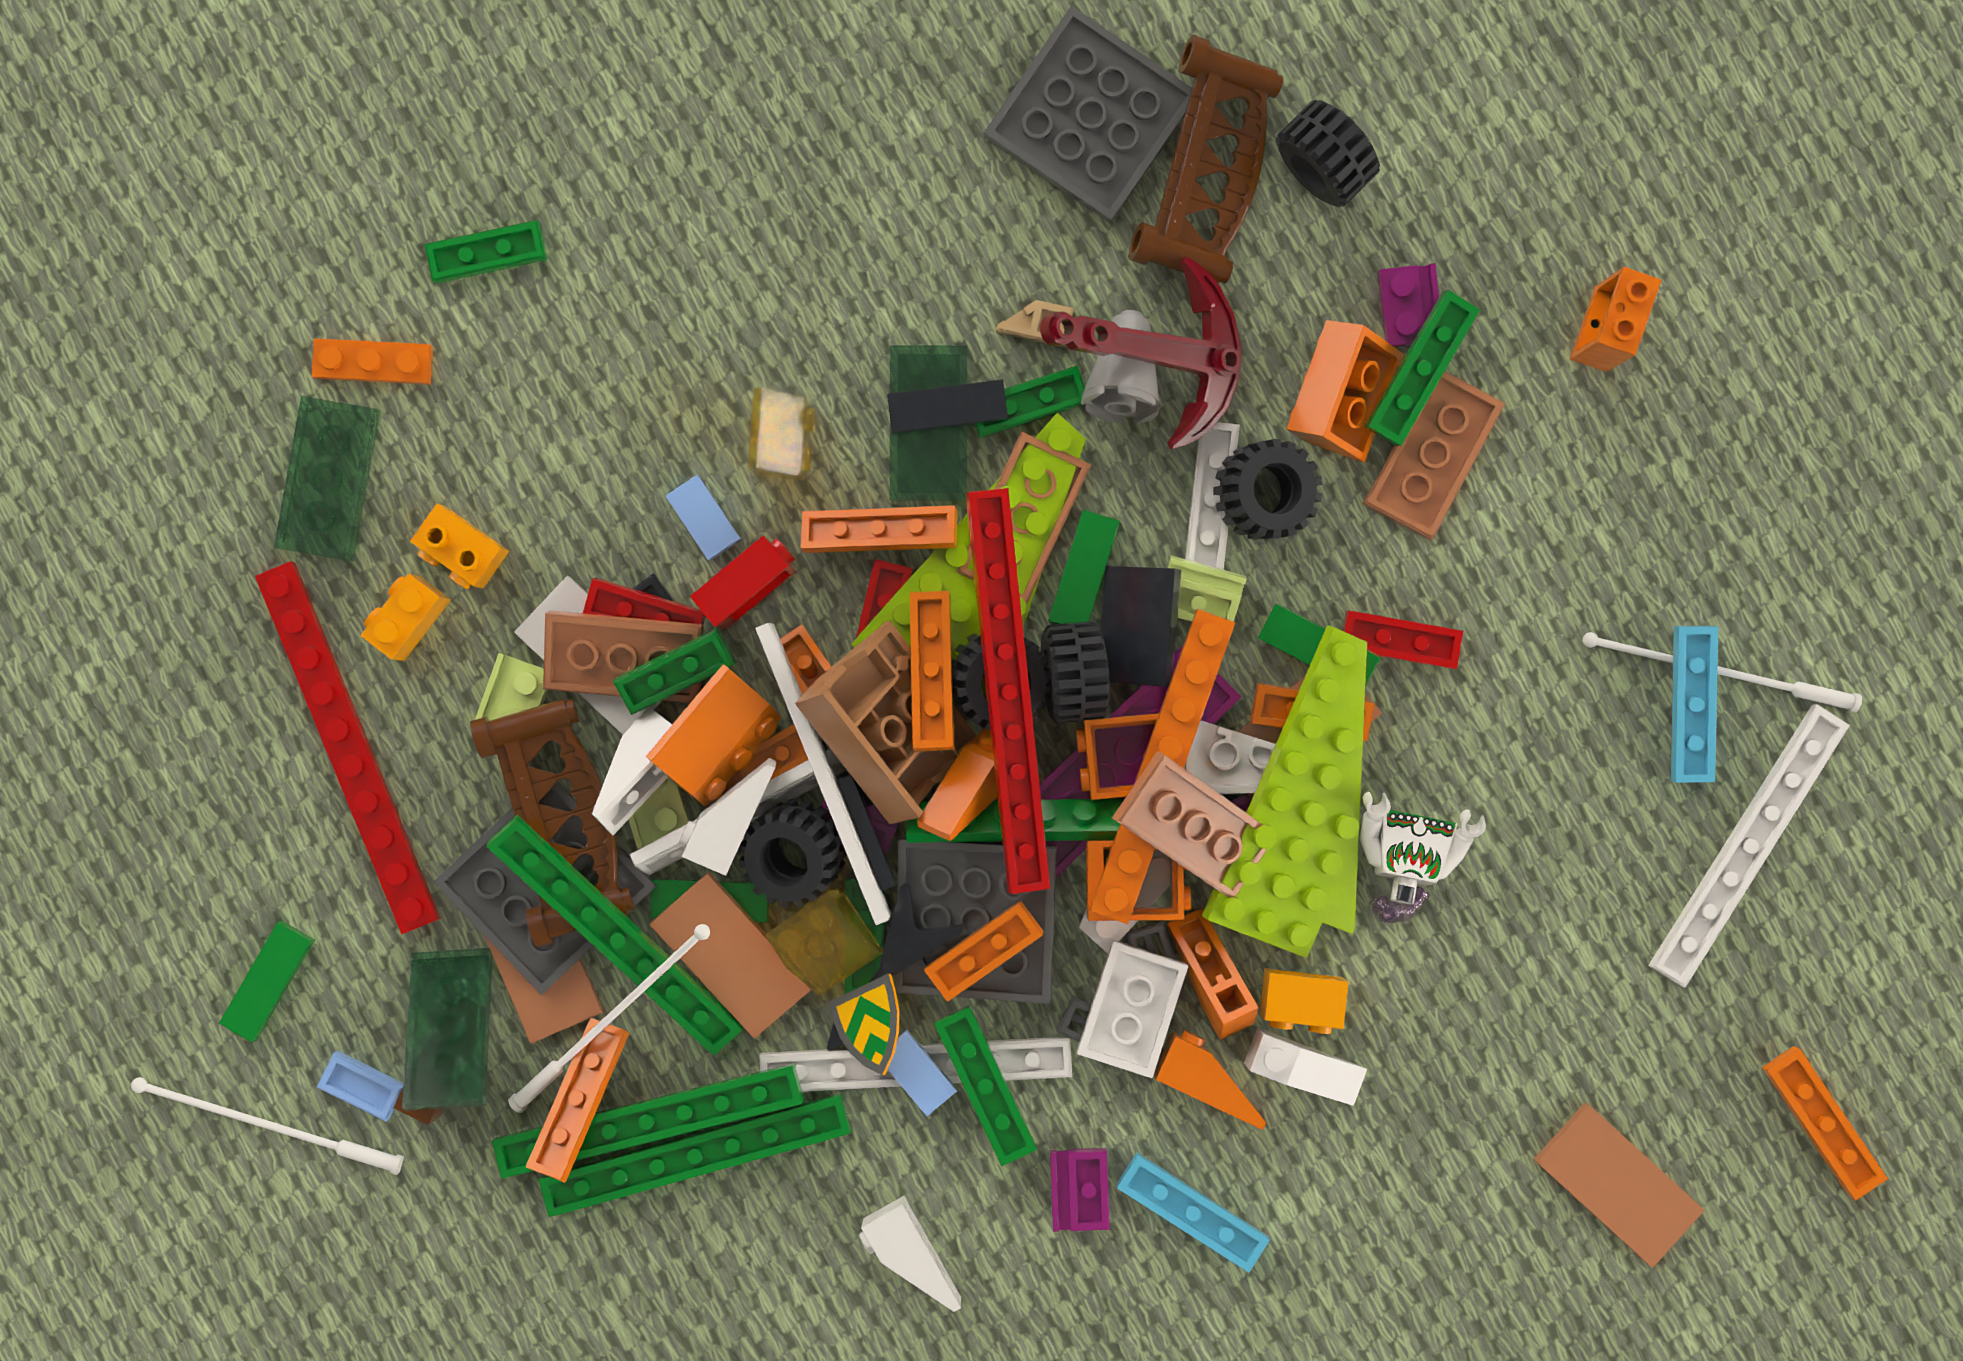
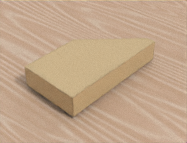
[996,300,1074,348]

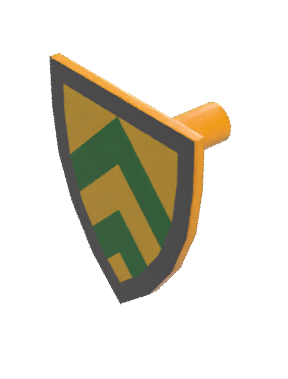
[828,973,900,1075]

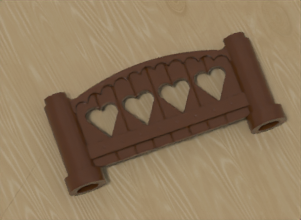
[1128,34,1283,284]
[470,699,635,948]

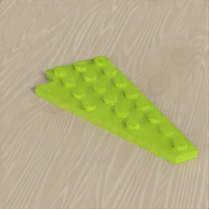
[850,413,1086,704]
[1202,625,1367,958]

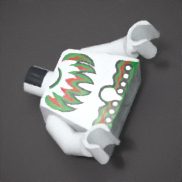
[1359,792,1486,904]

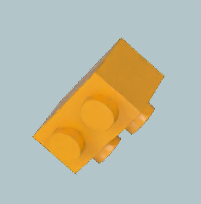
[410,503,509,590]
[360,573,451,661]
[1259,968,1349,1034]

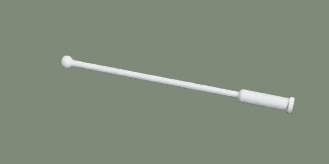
[1583,632,1862,713]
[508,924,710,1113]
[131,1077,404,1175]

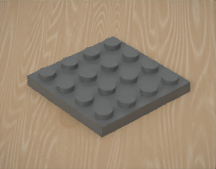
[984,6,1192,224]
[433,781,656,995]
[894,836,1057,1004]

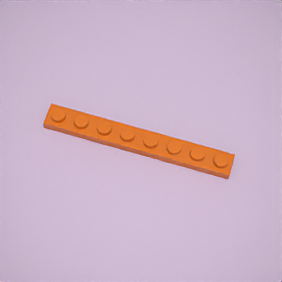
[1089,609,1236,925]

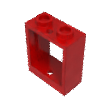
[689,535,796,631]

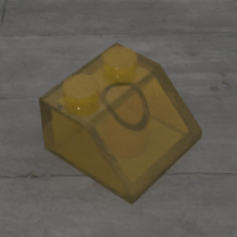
[748,388,815,480]
[765,887,883,996]

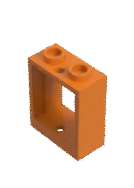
[1570,267,1662,372]
[1076,713,1185,800]
[1086,840,1191,921]

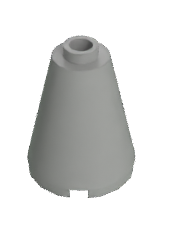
[1081,310,1160,423]

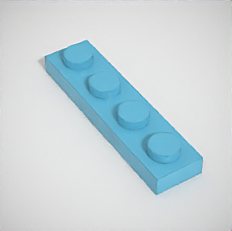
[1671,626,1718,783]
[1116,1152,1270,1273]

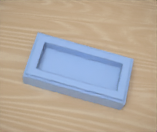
[666,474,742,561]
[887,1029,957,1116]
[317,1050,404,1122]

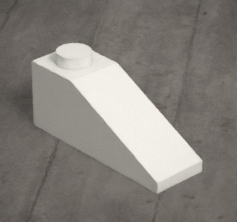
[592,707,672,835]
[679,758,776,876]
[1244,1027,1367,1106]
[859,1196,961,1312]

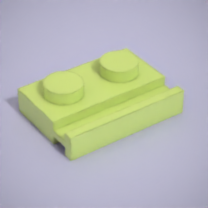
[1168,555,1247,622]
[475,653,548,720]
[628,777,690,849]

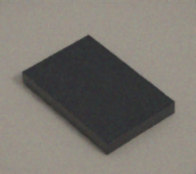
[1100,566,1181,687]

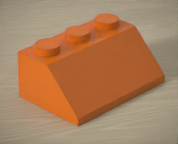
[1286,320,1404,463]
[645,664,781,808]

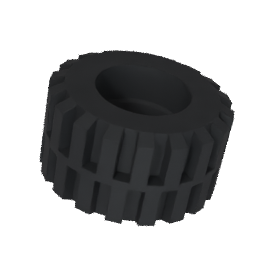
[1276,100,1380,208]
[1213,439,1322,540]
[1041,621,1110,724]
[952,633,1052,730]
[738,799,847,908]

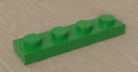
[1364,290,1480,446]
[934,1005,1037,1167]

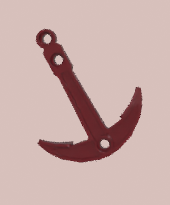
[1040,257,1241,449]

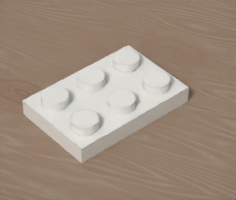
[1076,940,1188,1078]

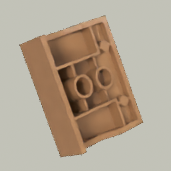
[795,621,977,824]

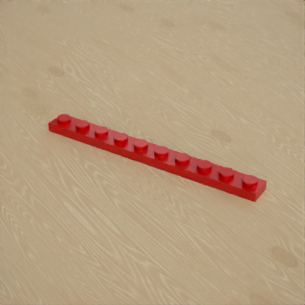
[965,488,1050,894]
[255,561,441,935]

